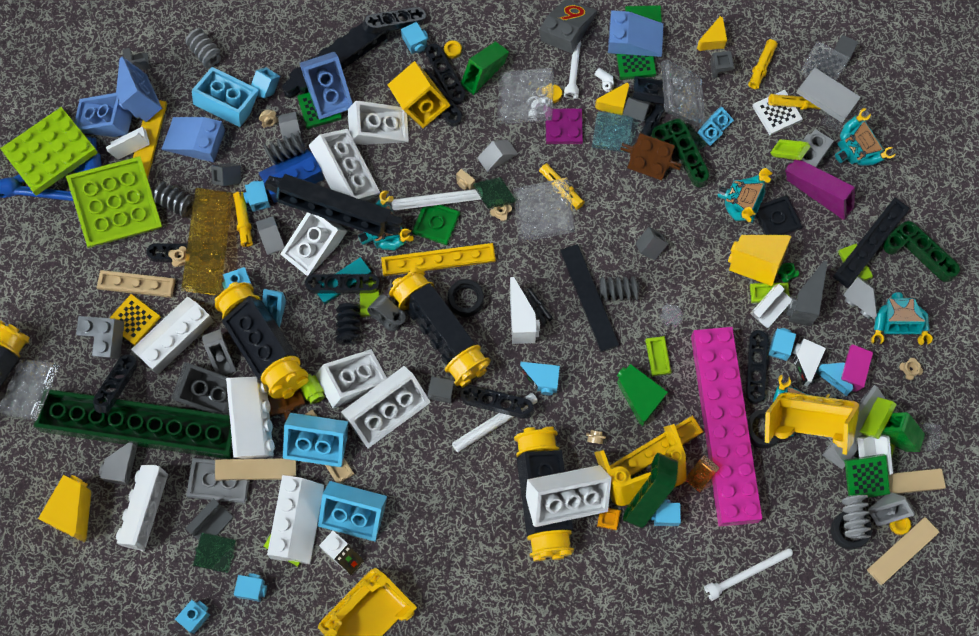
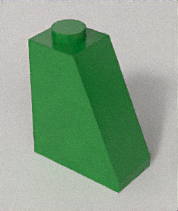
[461,41,509,95]
[617,364,668,426]
[881,412,925,452]

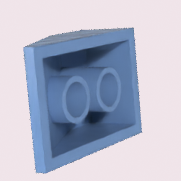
[608,10,663,57]
[299,52,353,119]
[116,56,162,122]
[74,93,132,137]
[162,117,225,162]

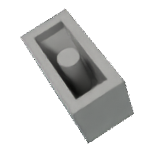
[202,329,236,376]
[99,442,137,485]

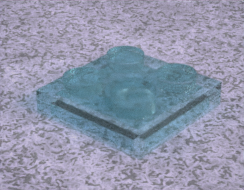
[592,112,633,153]

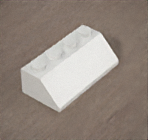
[309,129,380,201]
[131,297,214,375]
[341,366,431,448]
[226,377,275,459]
[116,465,168,551]
[526,465,612,527]
[267,475,325,564]

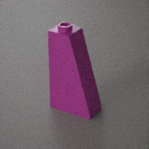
[785,160,855,220]

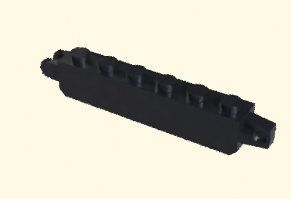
[282,19,391,99]
[265,174,402,237]

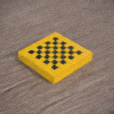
[110,294,161,346]

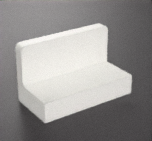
[106,127,150,160]
[750,284,792,328]
[857,435,893,475]

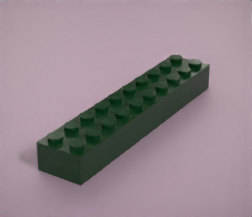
[33,389,234,459]

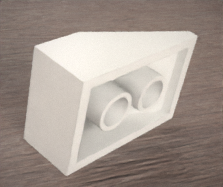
[348,101,409,145]
[281,213,347,276]
[510,277,540,344]
[316,349,387,408]

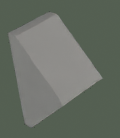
[278,112,301,142]
[477,140,518,172]
[256,216,285,255]
[868,492,915,526]

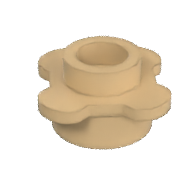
[259,110,279,128]
[490,200,512,221]
[168,246,190,267]
[899,358,923,380]
[586,430,606,444]

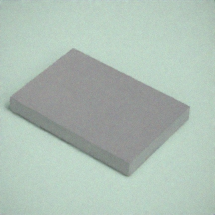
[796,67,860,123]
[186,458,250,504]

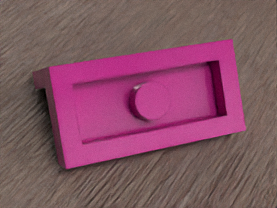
[841,344,873,392]

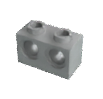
[793,129,834,167]

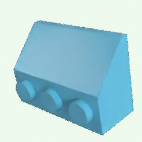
[192,67,259,127]
[283,413,348,467]
[318,481,387,542]

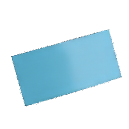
[697,107,734,146]

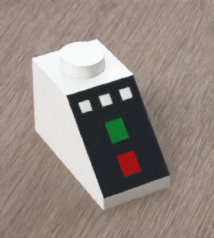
[792,339,826,387]
[319,531,365,576]

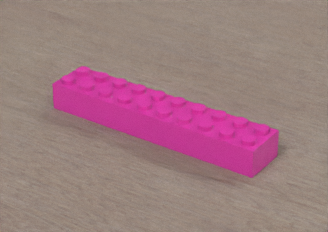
[691,327,762,527]

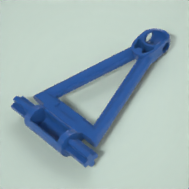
[0,137,102,201]

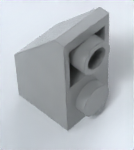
[843,277,878,319]

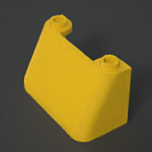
[318,568,417,636]

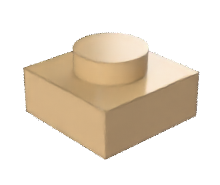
[456,169,475,190]

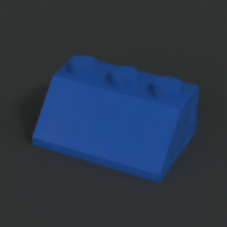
[258,149,324,203]

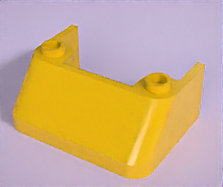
[765,392,859,455]
[594,424,687,506]

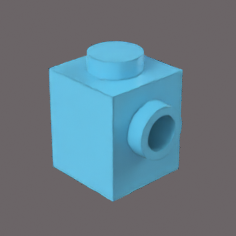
[401,22,429,54]
[251,67,280,98]
[243,181,270,212]
[222,267,252,290]
[768,328,796,361]
[651,499,681,526]
[234,573,267,602]
[175,600,210,634]

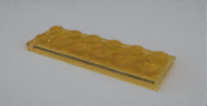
[181,188,233,296]

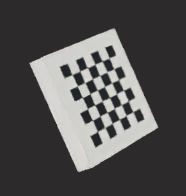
[752,90,803,136]

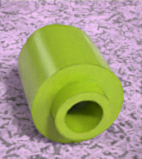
[301,374,325,404]

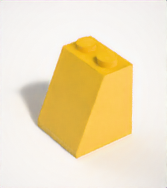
[387,61,450,128]
[728,235,791,286]
[38,475,92,543]

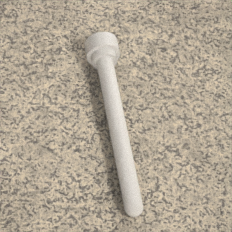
[564,41,581,99]
[704,549,793,601]

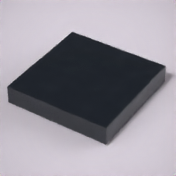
[633,76,670,105]
[756,195,802,235]

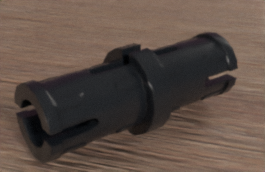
[640,104,665,136]
[523,288,553,325]

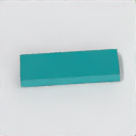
[317,257,371,305]

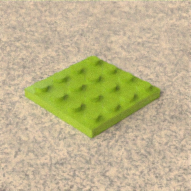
[0,107,98,196]
[66,156,162,248]

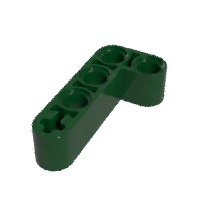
[652,119,709,188]
[883,221,960,282]
[623,453,678,528]

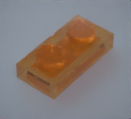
[685,455,720,492]

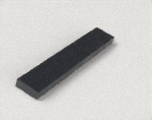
[833,197,910,288]
[560,244,619,353]

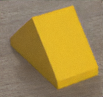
[697,16,727,51]
[595,83,629,115]

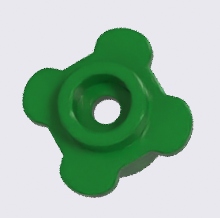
[777,263,799,283]

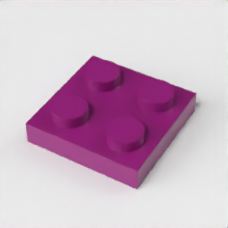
[545,109,583,144]

